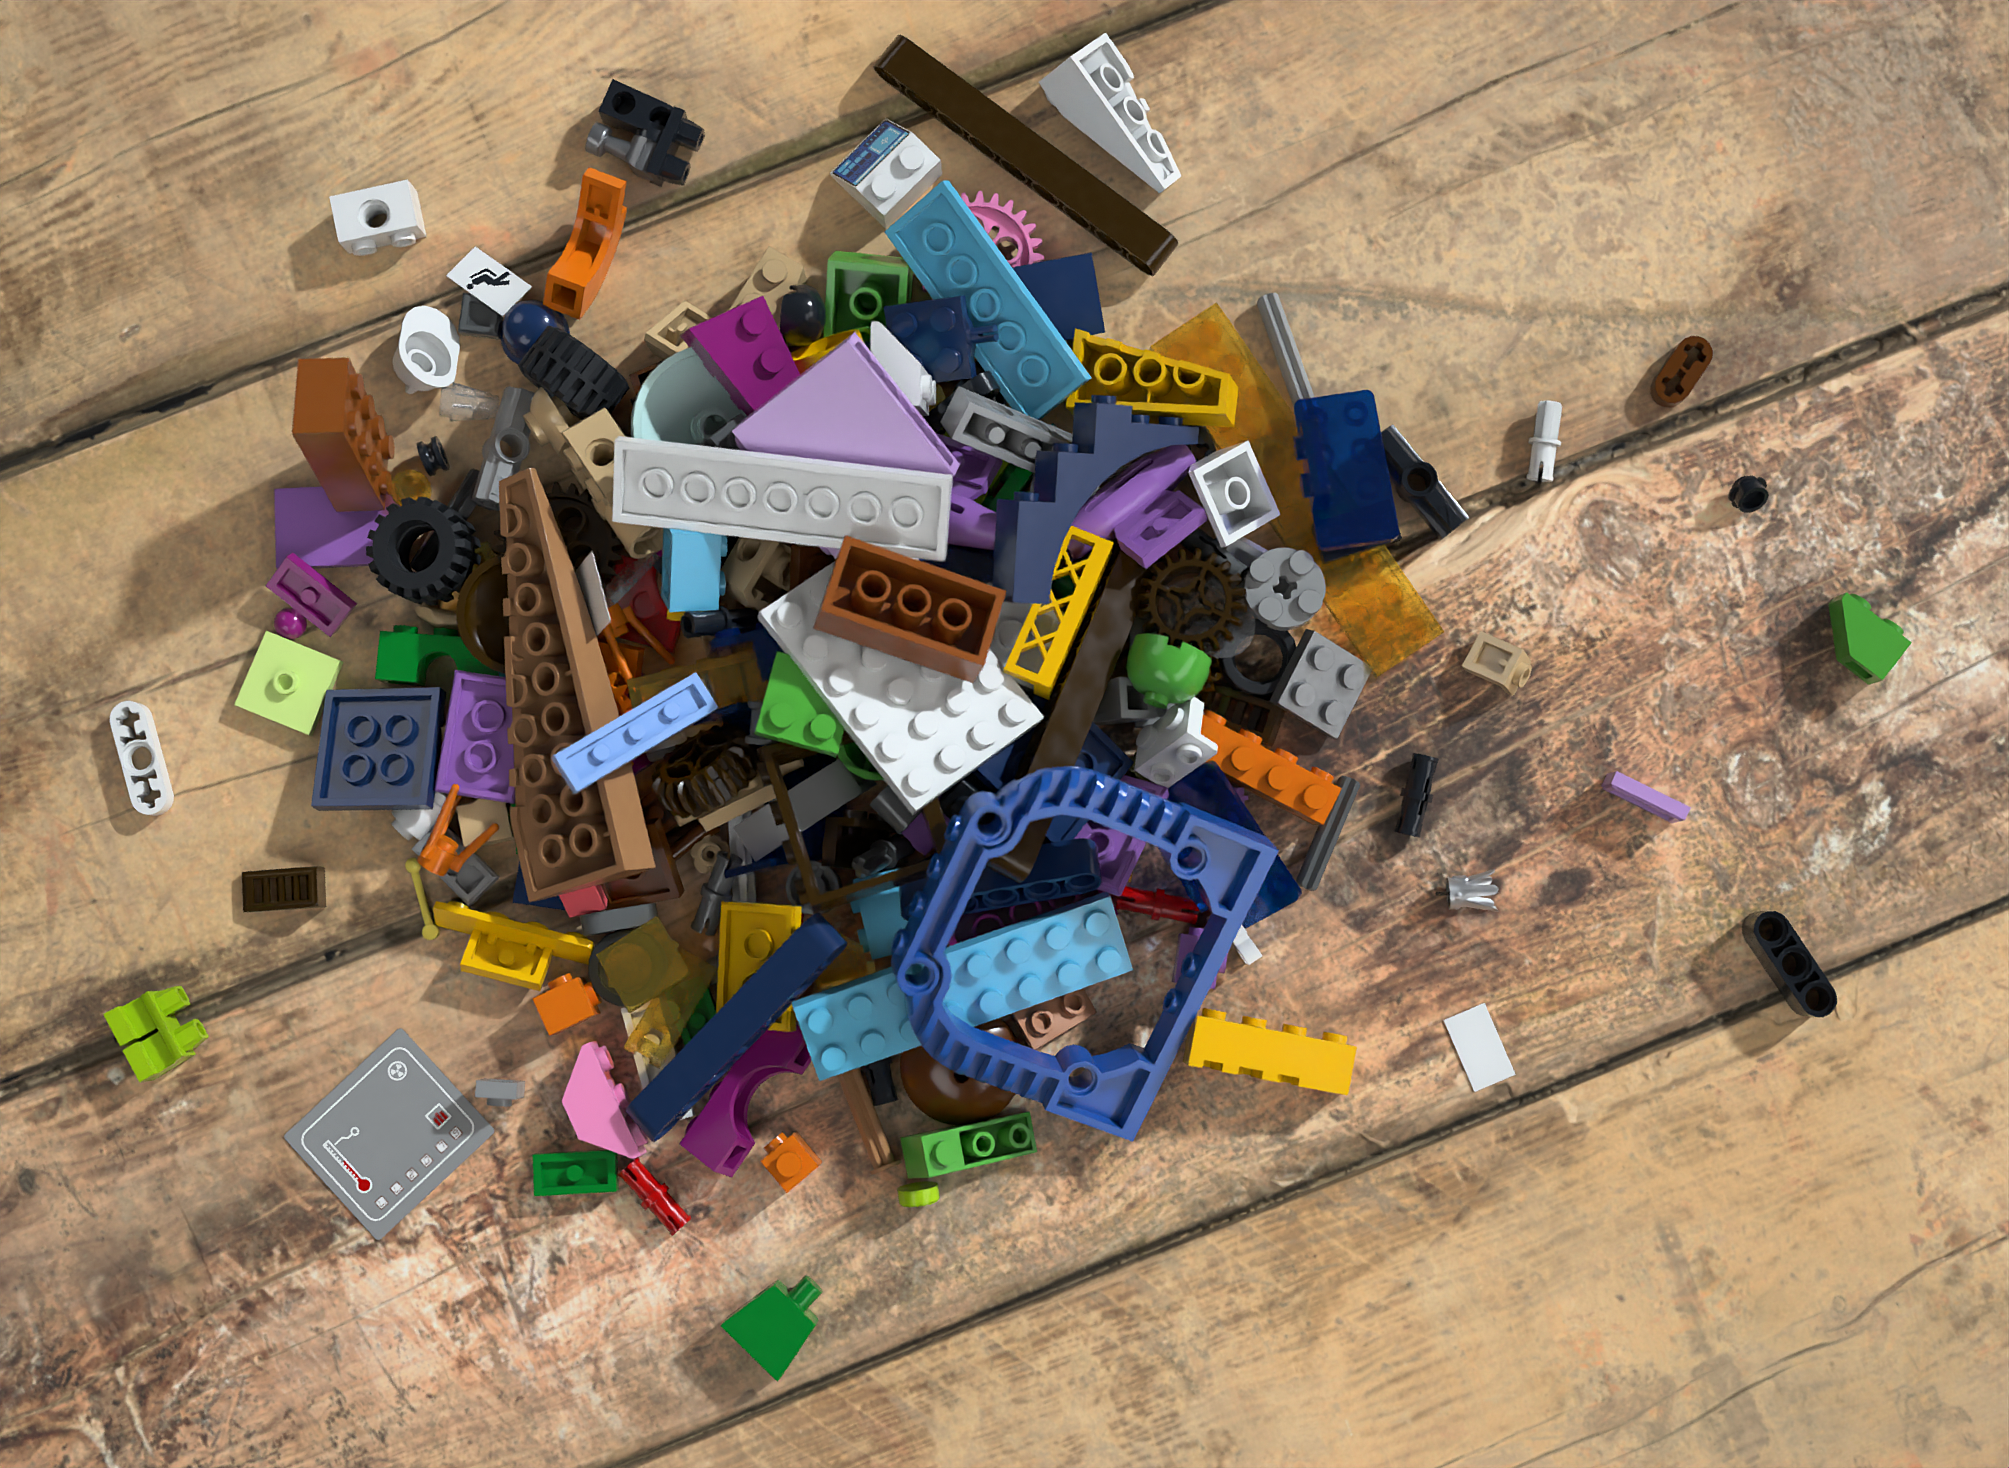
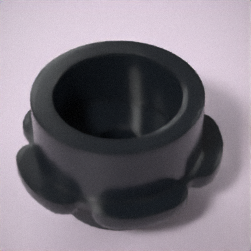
[1728,476,1769,513]

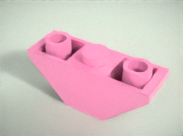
[561,1041,648,1159]

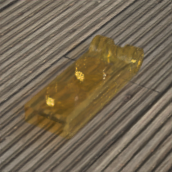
[624,948,718,1070]

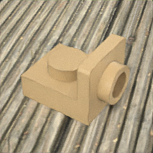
[1462,631,1532,696]

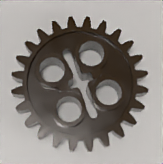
[492,482,625,593]

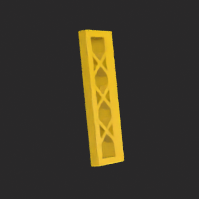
[1003,526,1114,700]

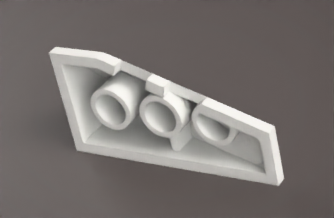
[1039,33,1181,193]

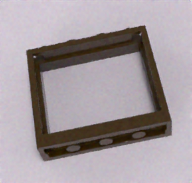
[757,729,947,914]

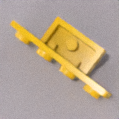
[433,901,594,991]

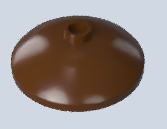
[900,1018,1019,1125]

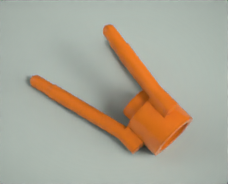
[598,601,675,695]
[416,784,499,876]

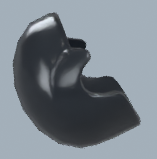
[780,284,826,347]

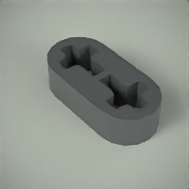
[580,903,659,936]

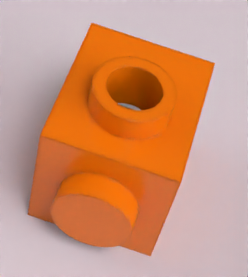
[532,973,602,1036]
[760,1131,822,1193]

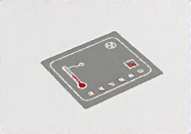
[284,1028,494,1240]

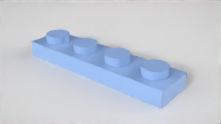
[551,672,718,794]

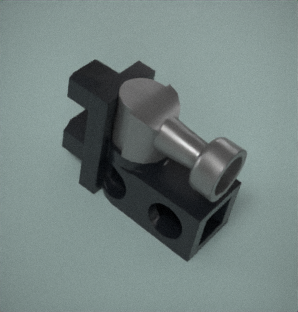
[585,79,705,187]

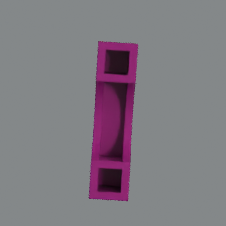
[679,1019,812,1177]

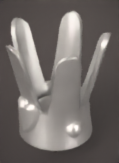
[1435,869,1499,912]

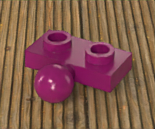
[266,553,357,640]

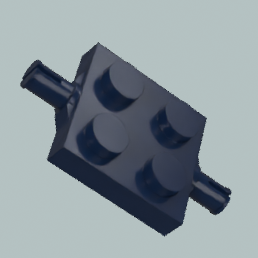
[864,295,999,383]

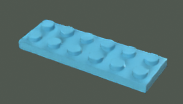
[884,180,1092,420]

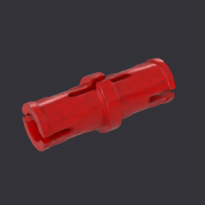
[1115,886,1200,925]
[618,1157,692,1236]

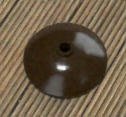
[456,553,510,674]

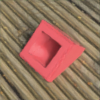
[559,885,608,918]

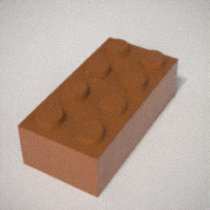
[292,357,395,512]
[813,535,1006,683]

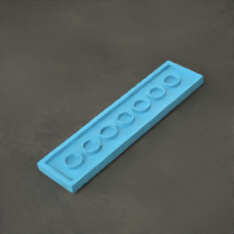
[792,892,1133,1081]

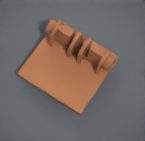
[1011,988,1097,1050]

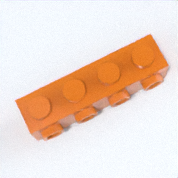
[1200,709,1342,825]

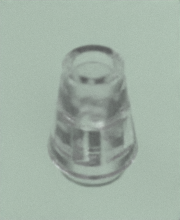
[439,382,499,422]

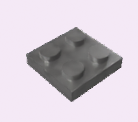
[1269,629,1373,739]

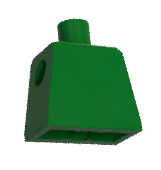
[721,1275,823,1381]

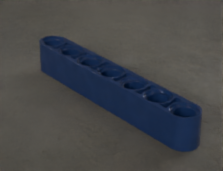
[625,913,848,1142]

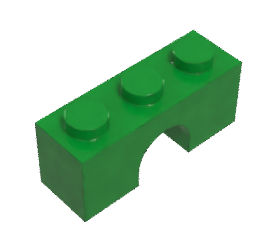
[375,625,499,686]

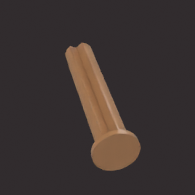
[837,1068,902,1175]

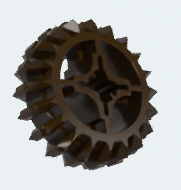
[1137,548,1247,654]
[651,723,760,819]

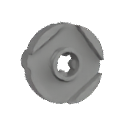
[1242,548,1326,631]

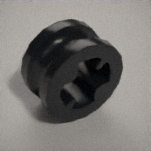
[416,436,450,477]

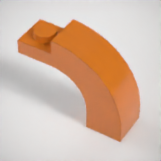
[543,167,627,320]

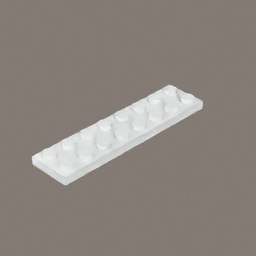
[612,436,953,561]

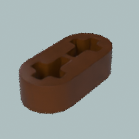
[1650,336,1713,407]

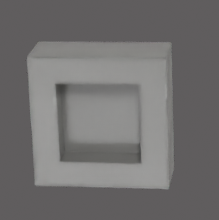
[475,1078,525,1107]

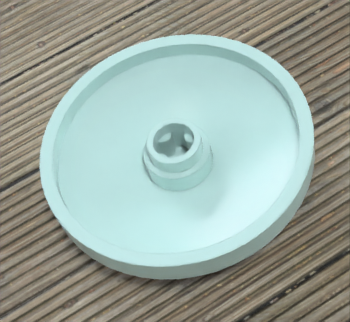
[631,347,747,445]

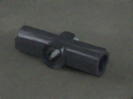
[1364,424,1469,541]

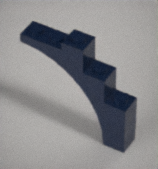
[992,395,1199,604]

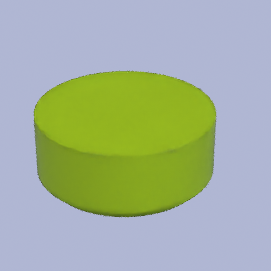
[897,1181,940,1207]

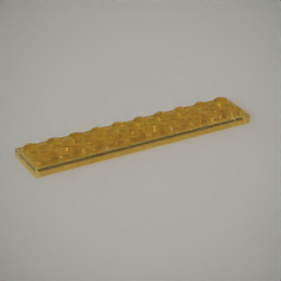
[1150,302,1444,678]

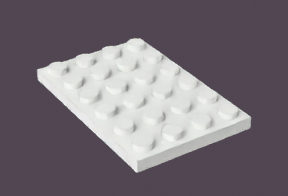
[757,557,1044,815]

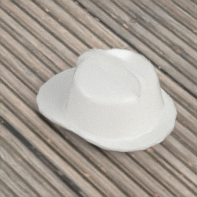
[392,306,460,394]

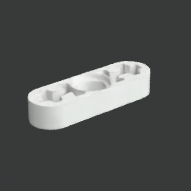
[110,701,174,816]

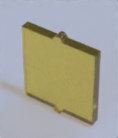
[596,916,691,1013]

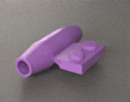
[936,433,1003,550]
[1066,445,1208,569]

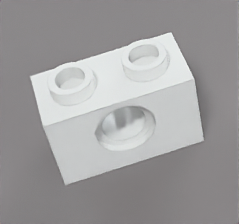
[329,180,427,256]

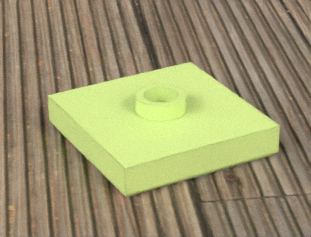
[234,631,344,736]

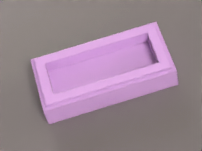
[1601,771,1691,823]

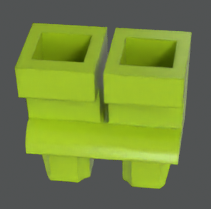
[103,986,209,1083]

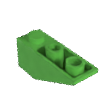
[900,1112,1037,1178]

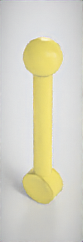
[405,858,440,940]

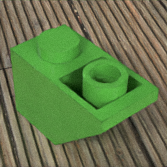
[1828,592,1912,685]

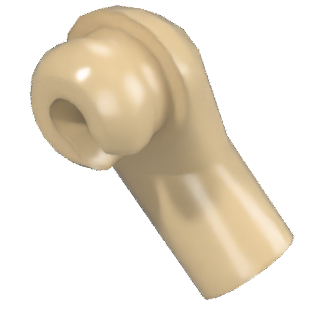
[415,599,459,631]

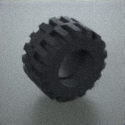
[518,326,630,420]
[366,496,481,606]

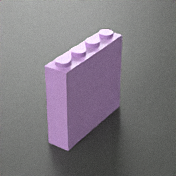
[732,332,960,559]

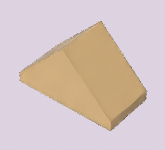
[644,300,712,360]

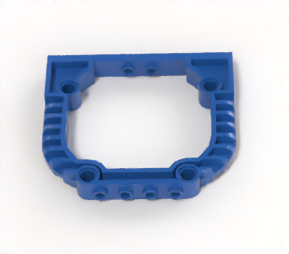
[891,766,1279,1142]

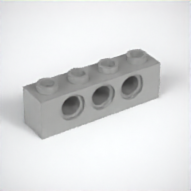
[940,386,1100,497]

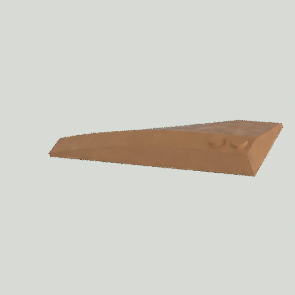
[499,468,656,902]

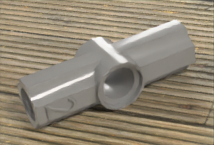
[471,386,535,511]

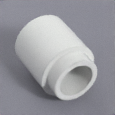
[391,792,447,841]

